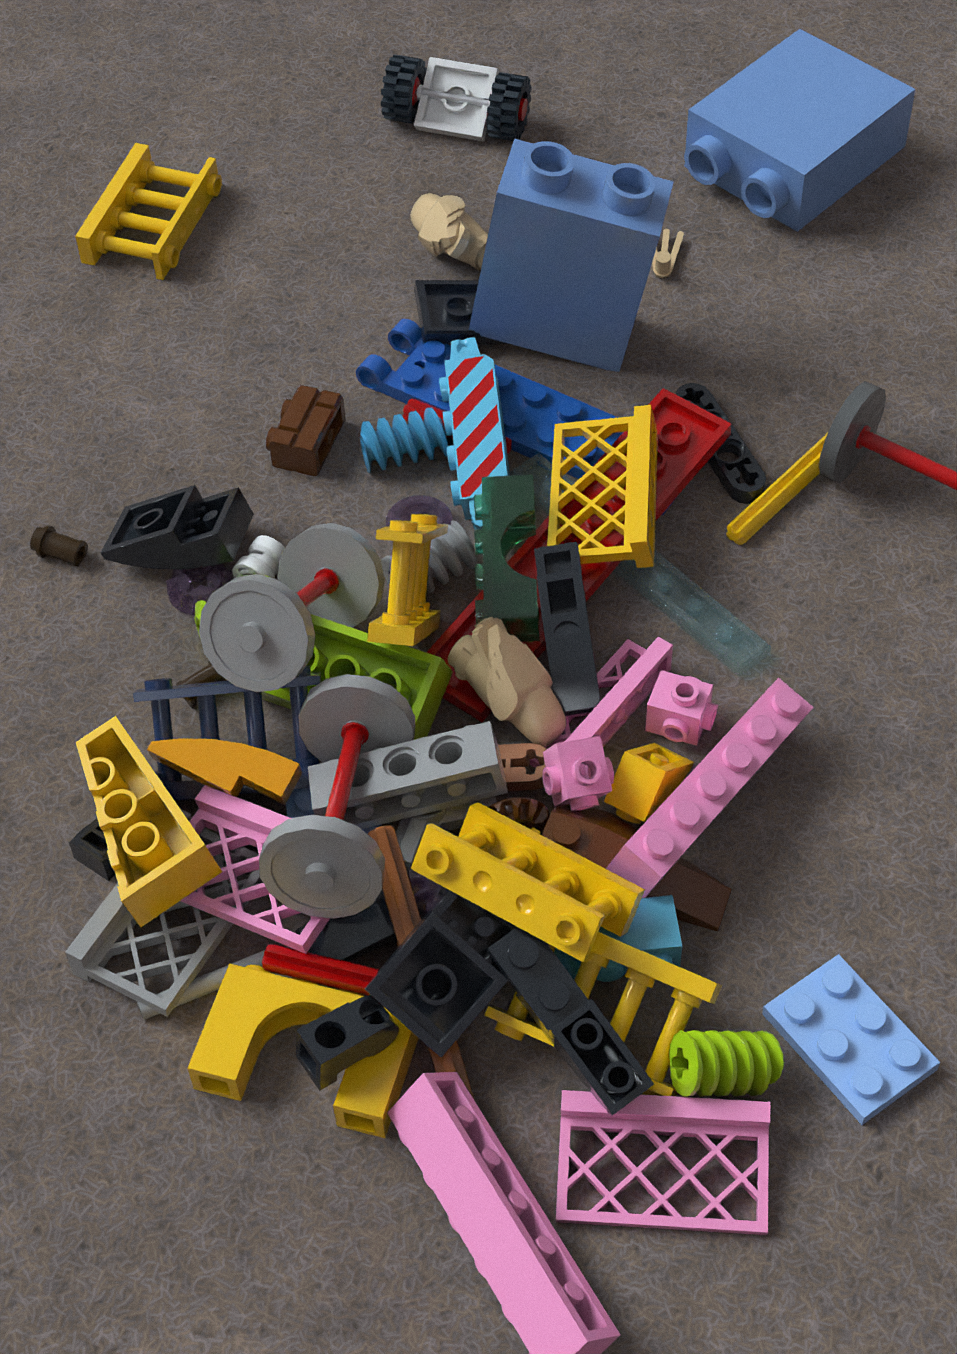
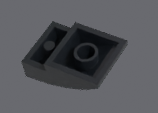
[100,485,254,569]
[364,890,517,1058]

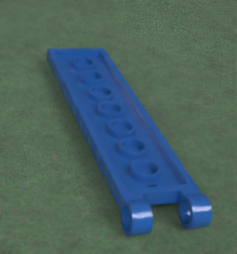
[356,319,677,515]

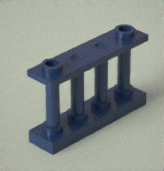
[133,665,322,801]

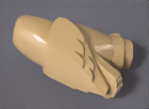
[410,193,488,270]
[448,617,566,747]

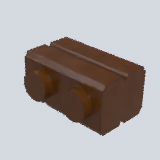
[266,385,346,477]

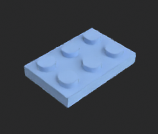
[762,954,940,1125]

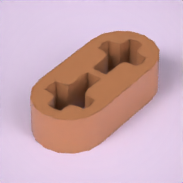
[498,743,547,791]

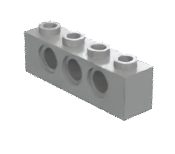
[308,721,508,829]

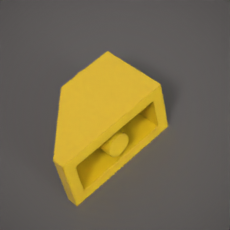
[604,743,694,824]

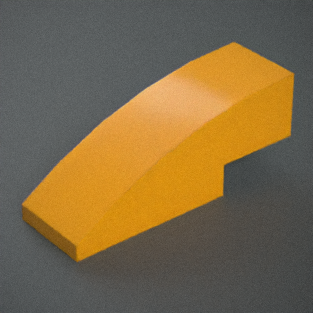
[147,738,302,805]

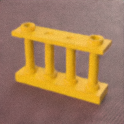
[75,143,222,280]
[367,514,448,646]
[411,802,645,962]
[485,932,722,1097]

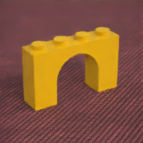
[187,963,418,1138]

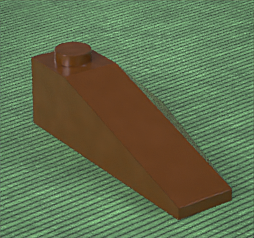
[542,804,732,932]

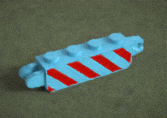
[439,337,514,543]

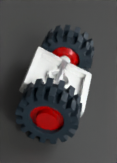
[381,54,532,142]

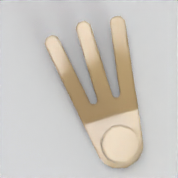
[652,229,684,278]

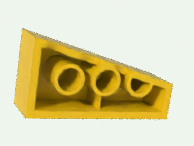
[76,716,222,927]

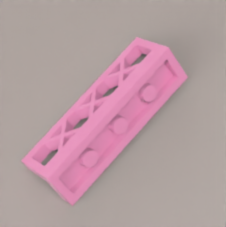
[530,637,673,768]

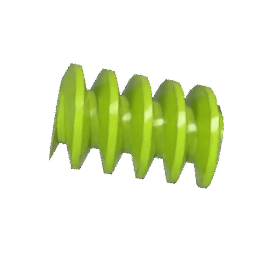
[669,1030,784,1097]

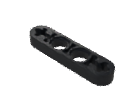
[676,383,766,504]

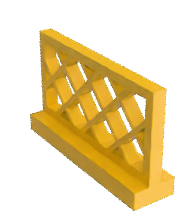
[547,405,658,568]

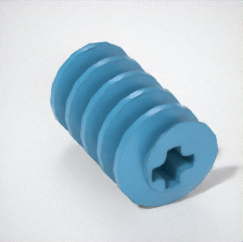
[360,408,448,473]

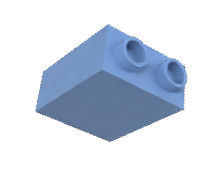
[684,29,915,232]
[469,138,673,372]

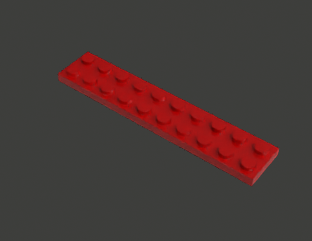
[426,388,732,722]

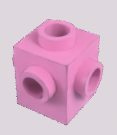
[645,670,718,746]
[542,736,614,811]

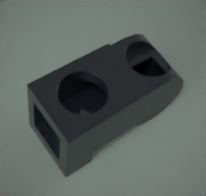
[296,995,399,1091]

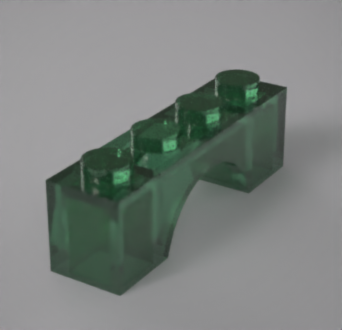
[474,475,540,642]

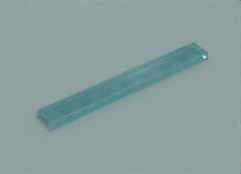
[510,454,771,677]

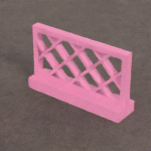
[181,785,330,954]
[556,1090,770,1235]

